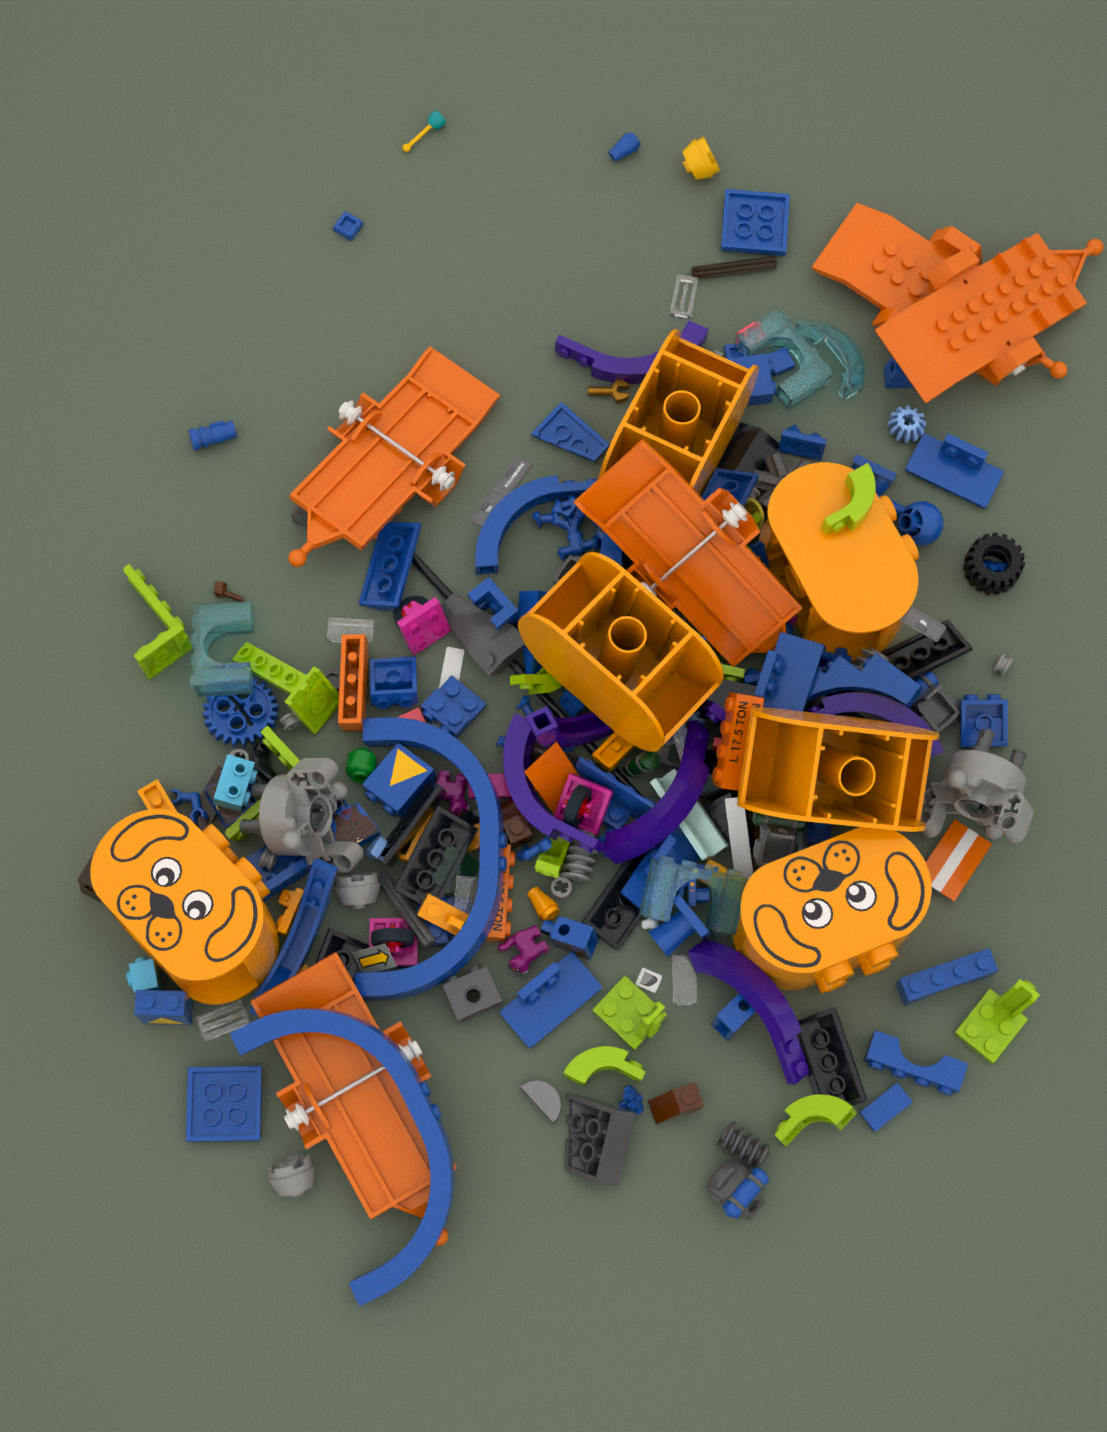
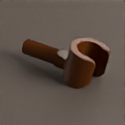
[214,581,244,603]

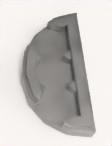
[520,1080,561,1123]

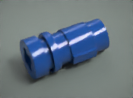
[188,420,237,451]

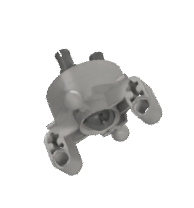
[921,729,1034,843]
[239,758,364,873]

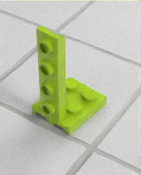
[123,564,194,680]
[232,642,339,735]
[225,726,300,843]
[592,976,667,1051]
[954,979,1040,1064]

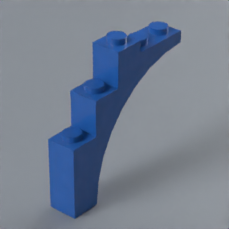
[806,653,924,708]

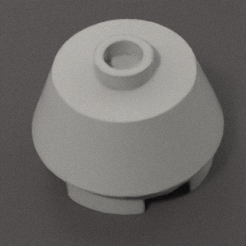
[334,872,381,909]
[267,1153,315,1197]

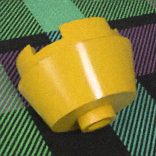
[682,136,721,180]

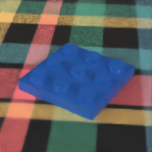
[721,189,790,256]
[186,1066,262,1142]

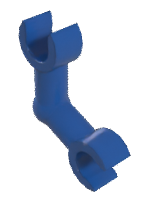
[170,789,208,824]
[515,836,553,861]

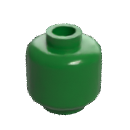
[345,747,377,784]

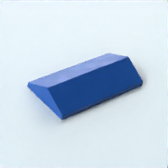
[701,468,759,525]
[359,522,422,611]

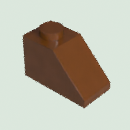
[501,799,533,850]
[648,1082,704,1124]

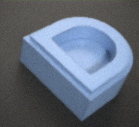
[364,835,388,860]

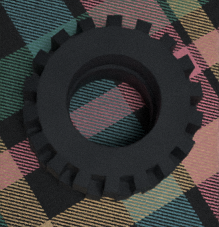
[963,533,1025,595]

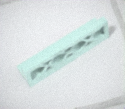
[650,769,729,860]

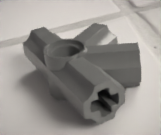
[753,453,809,516]

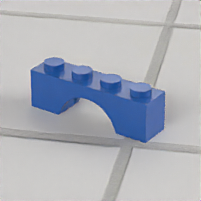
[895,948,998,1006]
[863,1030,968,1096]

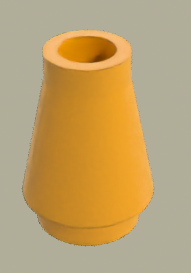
[527,886,560,921]

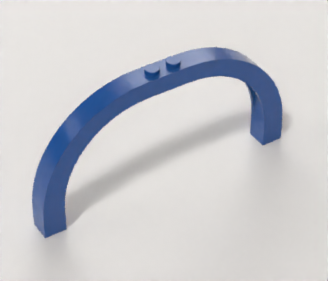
[355,718,507,1001]
[230,1008,455,1306]

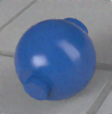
[898,501,944,546]

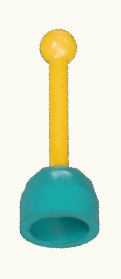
[402,110,446,152]

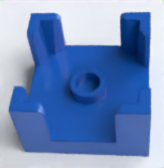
[467,577,519,630]

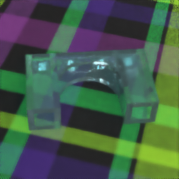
[734,309,833,411]
[190,602,254,697]
[639,855,748,935]

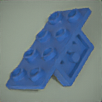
[905,433,1004,509]
[754,632,824,711]
[575,757,656,830]
[621,826,700,921]
[246,845,312,902]
[500,952,602,1049]

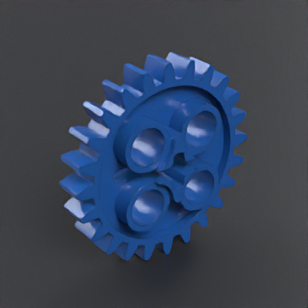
[202,675,279,748]

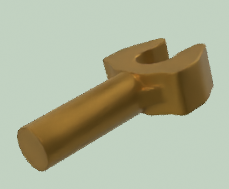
[588,379,629,403]

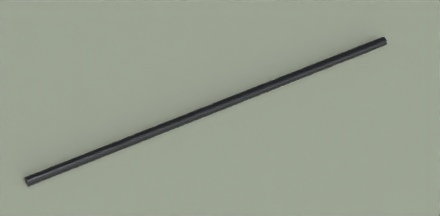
[412,552,645,798]

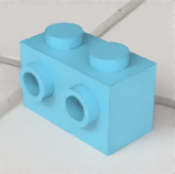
[213,754,258,812]
[126,957,164,994]

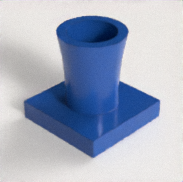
[648,894,712,958]

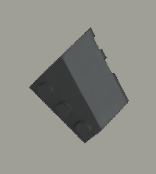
[565,1092,636,1186]

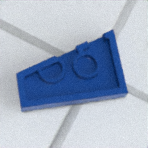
[531,402,610,463]

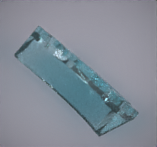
[793,321,865,400]

